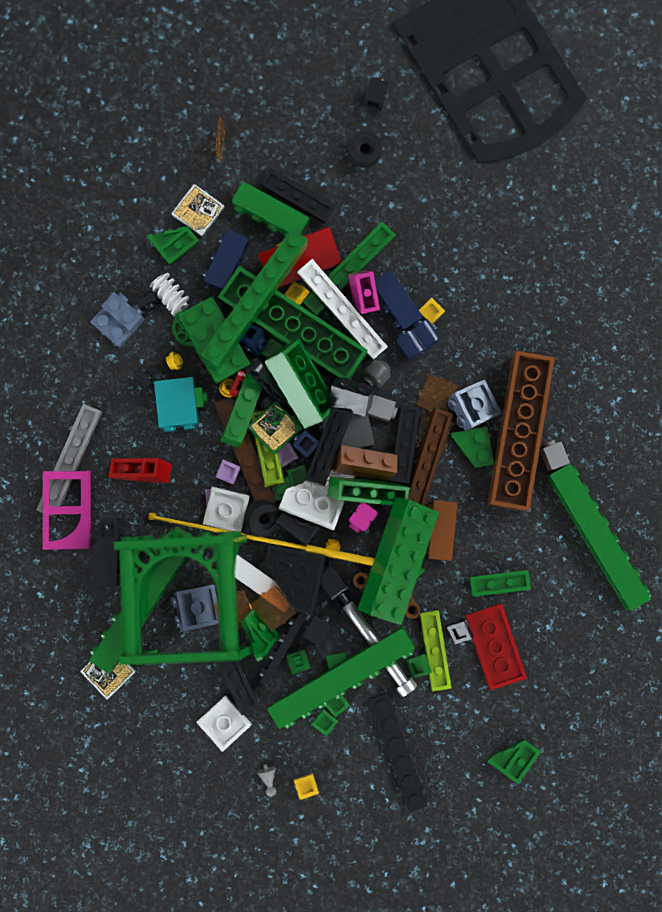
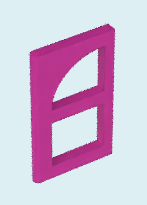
[43,470,91,550]

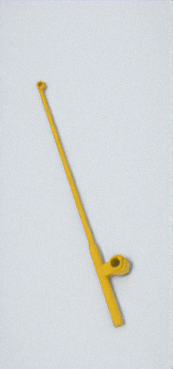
[148,513,375,566]

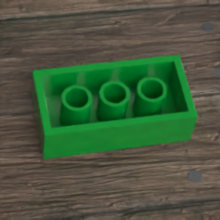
[178,297,250,385]
[264,339,335,429]

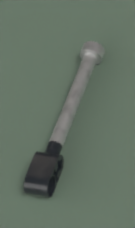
[321,561,417,697]

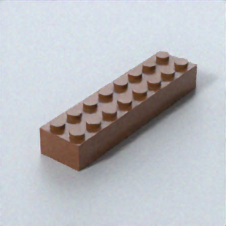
[487,351,555,511]

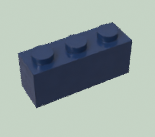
[203,229,250,292]
[375,270,423,332]

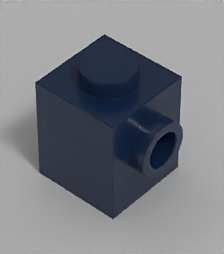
[293,430,319,459]

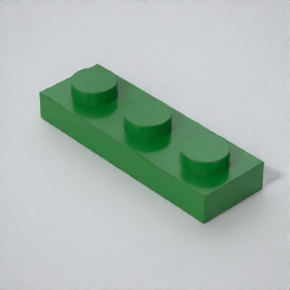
[469,570,531,597]

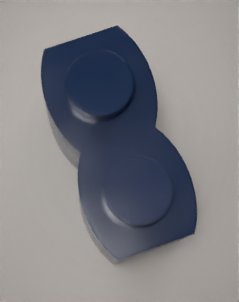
[395,319,441,362]

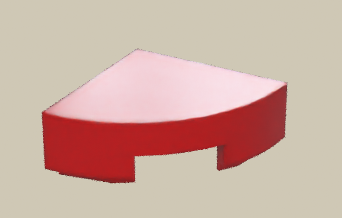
[229,370,246,397]

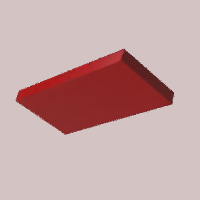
[258,226,342,288]
[464,603,527,691]

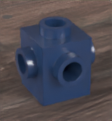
[239,325,268,356]

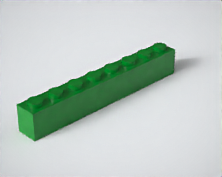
[201,229,308,371]
[546,464,651,611]
[89,527,194,674]
[267,626,415,729]

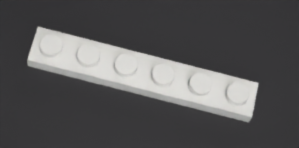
[297,259,388,360]

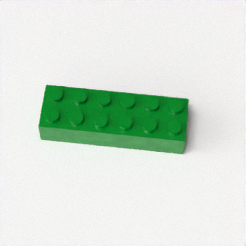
[357,497,439,625]

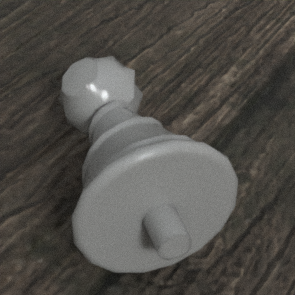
[257,764,276,797]

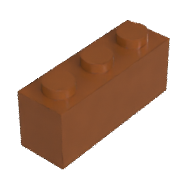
[334,445,397,482]
[425,500,458,561]

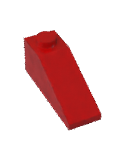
[108,458,172,483]

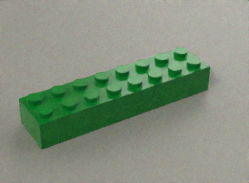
[218,266,368,380]

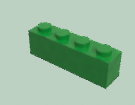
[232,181,310,237]
[220,371,262,448]
[327,476,410,505]

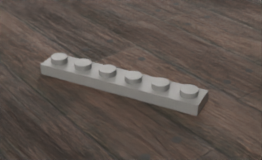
[37,404,102,518]

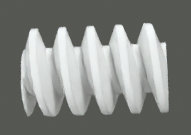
[150,273,189,316]

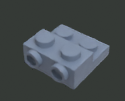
[91,292,145,347]
[448,379,502,431]
[170,585,219,631]

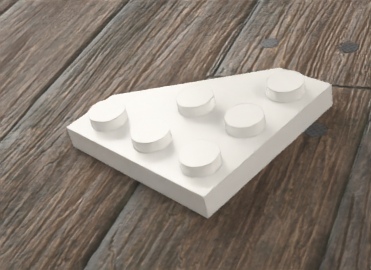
[279,469,354,530]

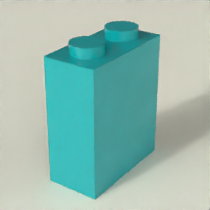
[154,377,200,432]

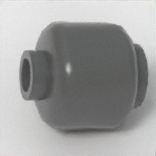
[362,360,391,389]

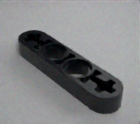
[246,361,297,417]

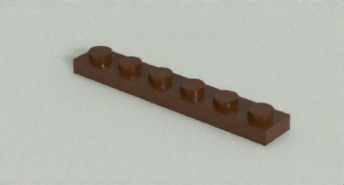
[215,397,276,503]
[408,408,453,506]

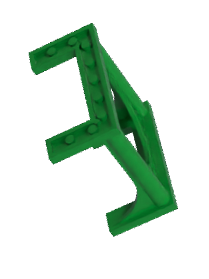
[114,531,253,665]

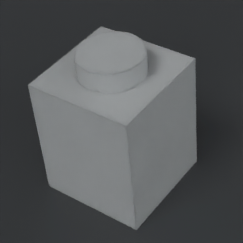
[368,395,398,422]
[540,440,570,471]

